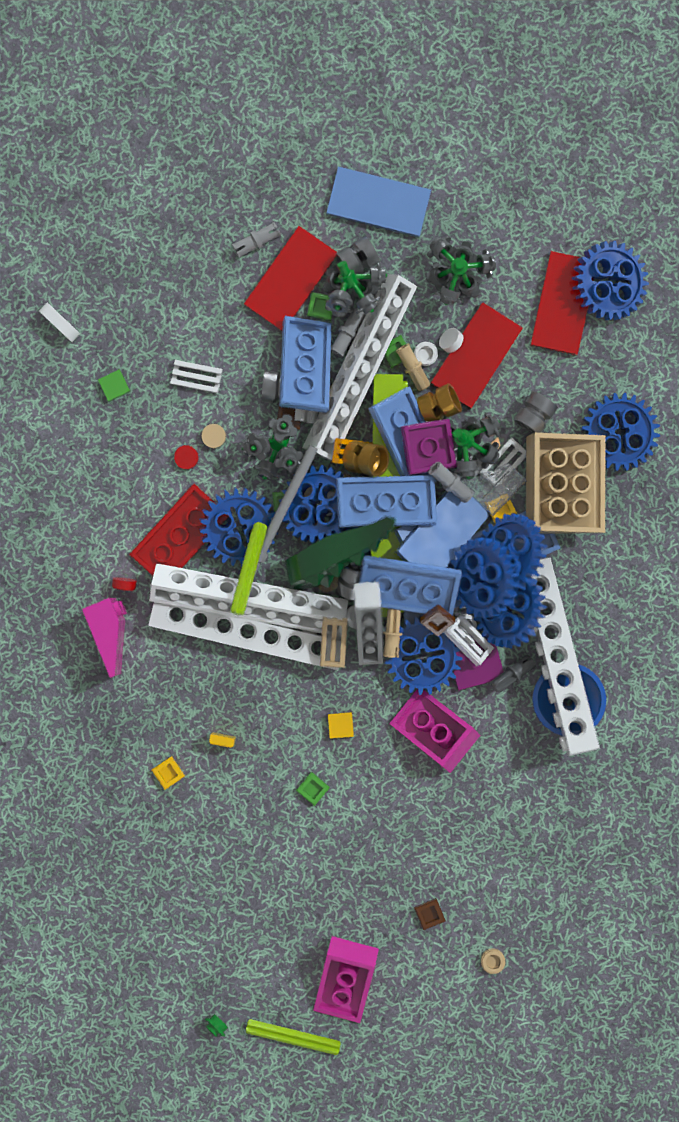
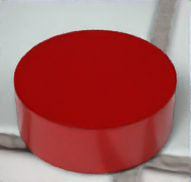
[174,445,199,470]
[112,577,137,591]

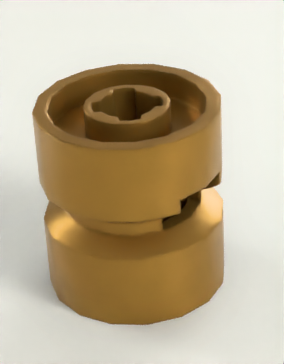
[417,383,462,422]
[343,441,389,477]

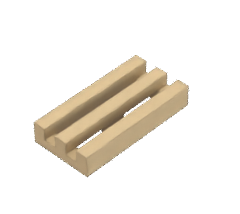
[320,617,347,668]

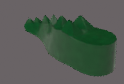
[285,516,396,590]

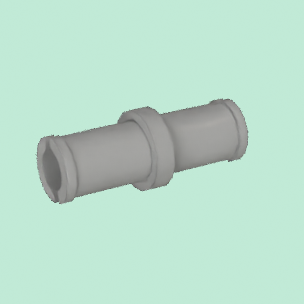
[232,222,281,258]
[331,308,365,357]
[429,462,474,503]

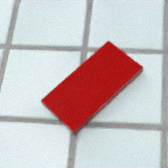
[244,226,337,331]
[530,251,594,356]
[430,302,523,409]
[129,484,229,576]

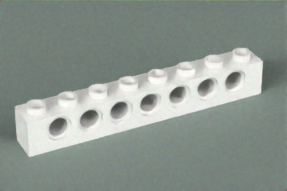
[302,274,417,461]
[524,558,600,757]
[149,564,348,637]
[148,602,341,670]

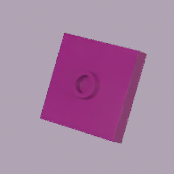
[400,419,457,475]
[453,637,504,690]

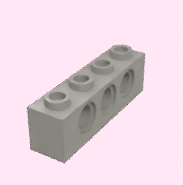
[354,582,383,665]

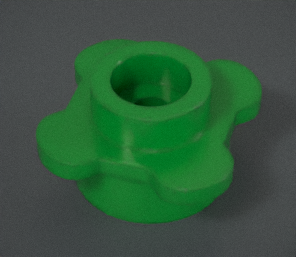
[205,1014,228,1037]

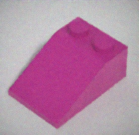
[82,598,127,678]
[389,689,481,773]
[313,936,379,1023]

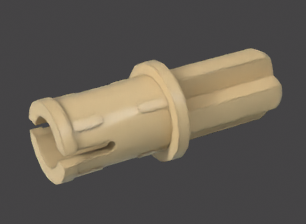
[396,343,430,391]
[383,609,402,658]

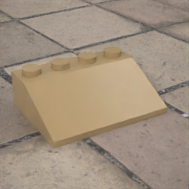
[526,433,605,534]

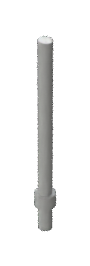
[254,445,318,577]

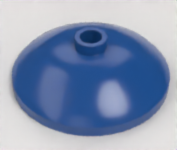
[532,664,606,736]

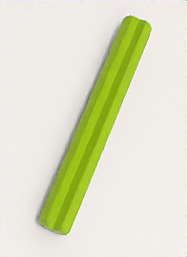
[230,522,267,616]
[246,1019,341,1055]

